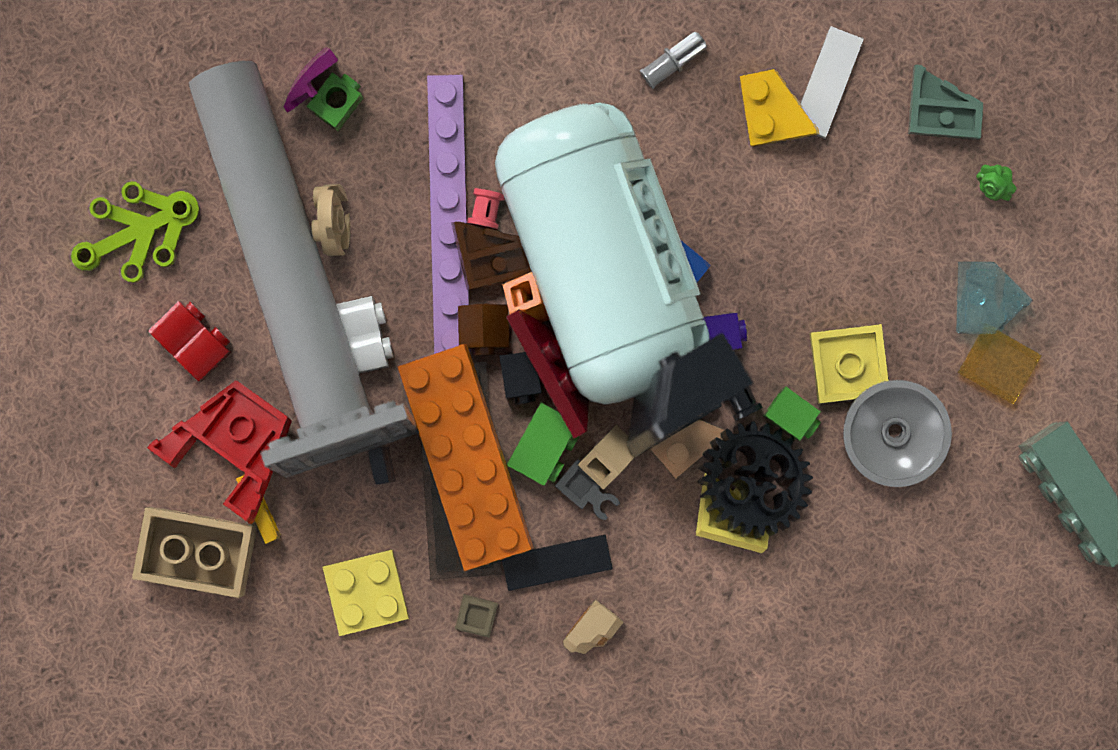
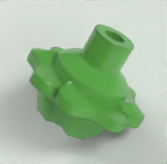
[976,164,1017,201]

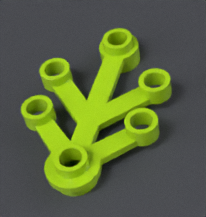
[71,181,199,283]

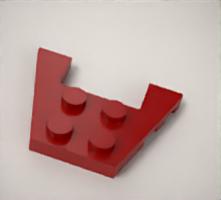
[147,380,292,525]

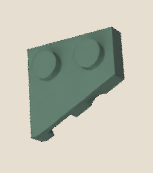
[908,64,983,140]

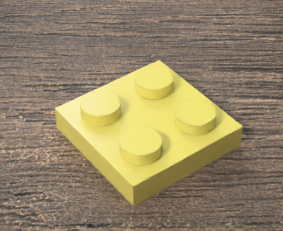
[809,324,888,404]
[323,549,409,636]

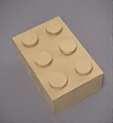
[132,506,257,598]

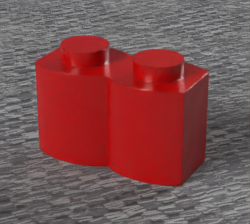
[148,301,232,382]

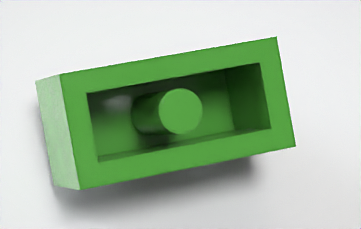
[507,403,580,486]

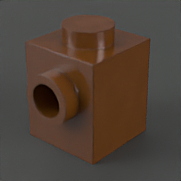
[458,304,509,356]

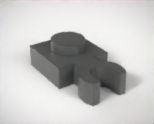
[555,459,620,520]

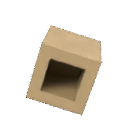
[578,425,634,489]

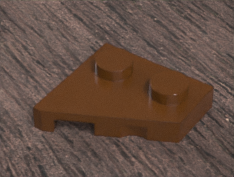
[451,221,532,290]

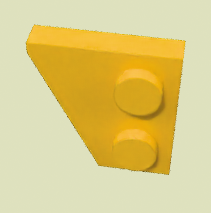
[740,69,820,146]

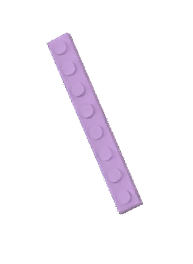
[427,75,470,354]

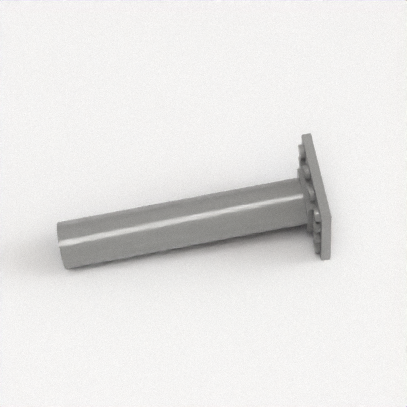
[189,61,419,478]

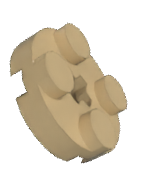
[312,184,350,256]

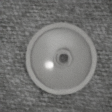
[843,380,952,487]

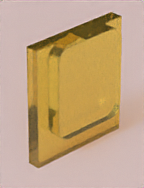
[957,324,1042,405]

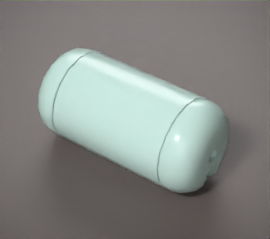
[495,102,710,404]

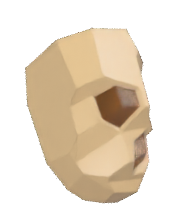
[563,599,623,654]

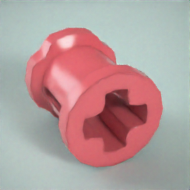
[467,188,504,230]

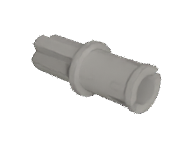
[639,32,707,89]

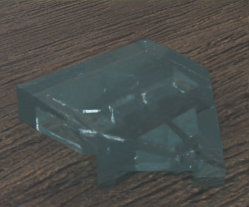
[956,262,1033,334]

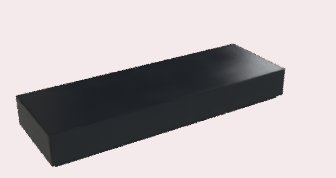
[368,446,396,485]
[502,534,613,591]

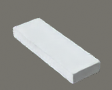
[801,26,864,139]

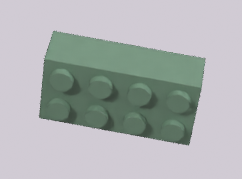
[1018,421,1118,567]

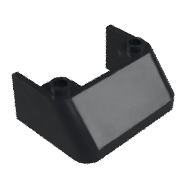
[627,332,754,458]

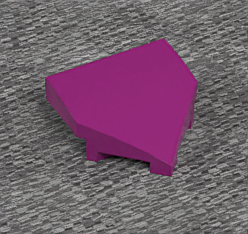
[283,47,339,113]

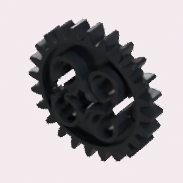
[697,421,813,538]

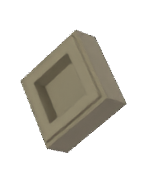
[455,594,498,638]

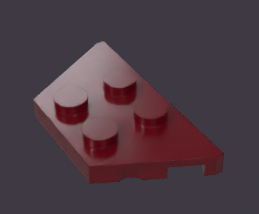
[506,309,589,439]

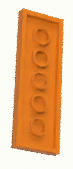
[397,344,534,571]

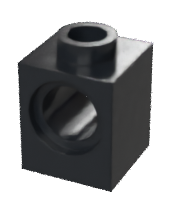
[499,352,542,405]

